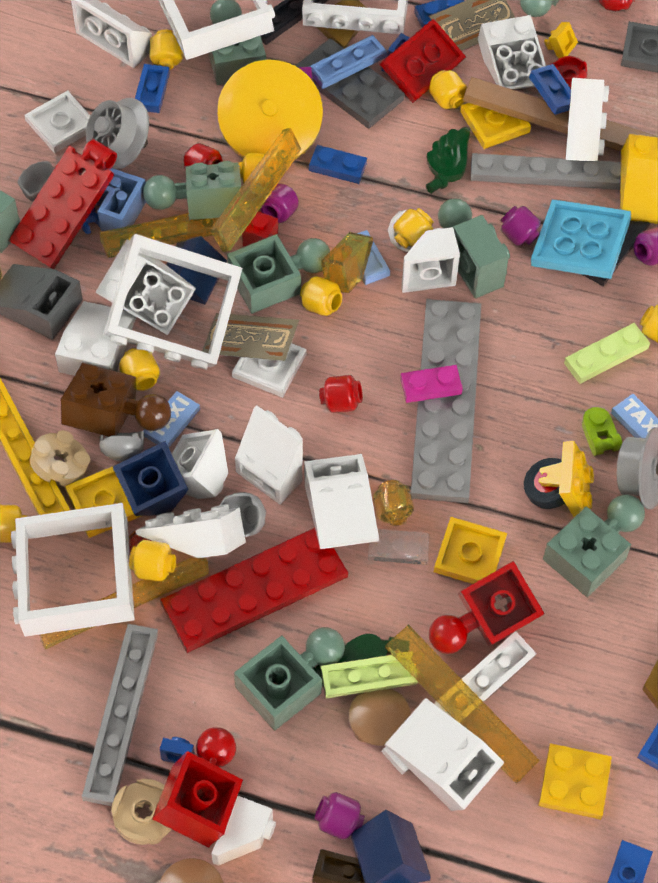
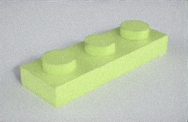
[564,323,650,384]
[321,652,418,699]

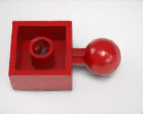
[429,561,545,654]
[152,727,243,848]

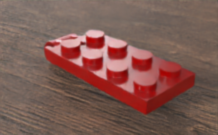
[8,139,117,269]

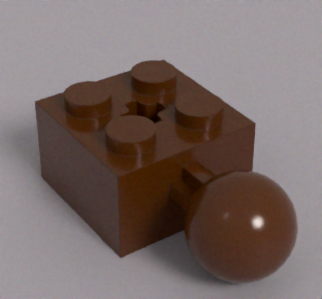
[61,363,171,437]

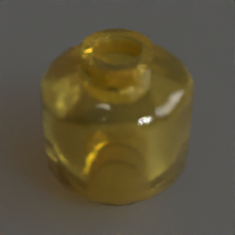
[373,480,414,526]

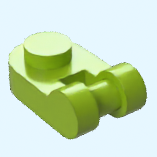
[582,407,623,456]

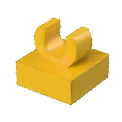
[544,22,578,58]

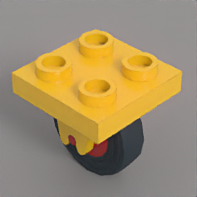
[524,441,594,517]

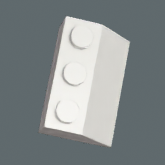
[71,0,152,68]
[566,78,609,161]

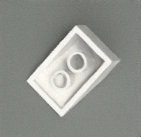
[55,301,136,376]

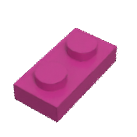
[400,365,463,403]

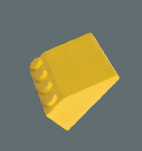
[620,134,658,224]

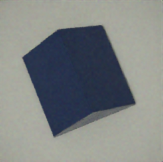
[166,236,227,305]
[113,441,189,516]
[351,810,431,883]

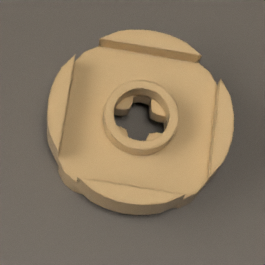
[30,430,90,486]
[111,779,171,845]

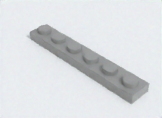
[470,153,621,190]
[82,624,158,806]

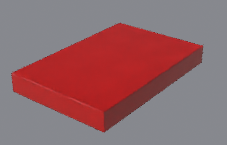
[379,18,466,103]

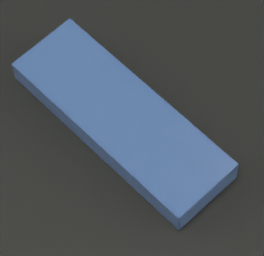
[308,35,387,89]

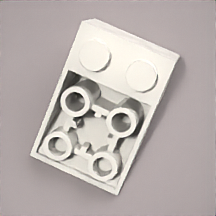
[478,15,546,90]
[95,239,196,335]
[235,405,303,505]
[304,454,379,549]
[136,504,246,558]
[384,698,504,811]

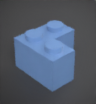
[96,168,146,239]

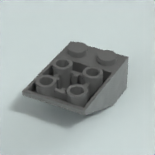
[0,264,83,340]

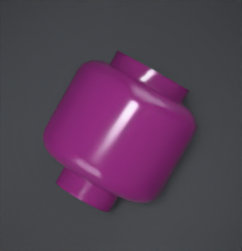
[259,183,299,223]
[500,206,541,246]
[634,227,658,266]
[315,792,365,840]

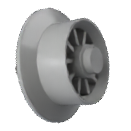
[86,98,149,170]
[617,427,658,509]

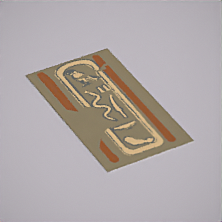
[429,0,515,51]
[202,313,299,361]

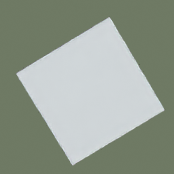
[24,90,90,154]
[232,343,307,398]

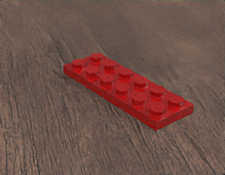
[160,528,348,653]

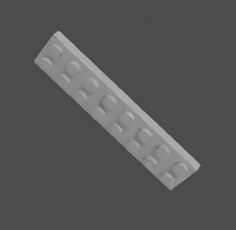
[410,299,481,503]

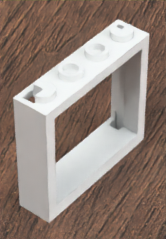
[158,0,275,60]
[302,0,408,34]
[103,234,243,370]
[11,503,135,637]

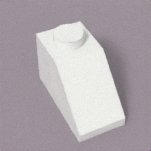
[211,796,276,866]

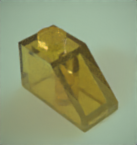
[321,232,373,293]

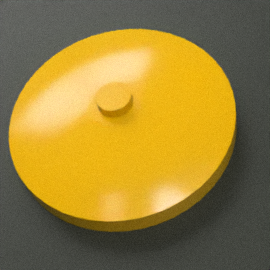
[217,60,323,165]

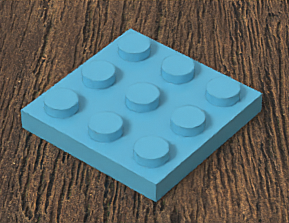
[531,199,631,279]

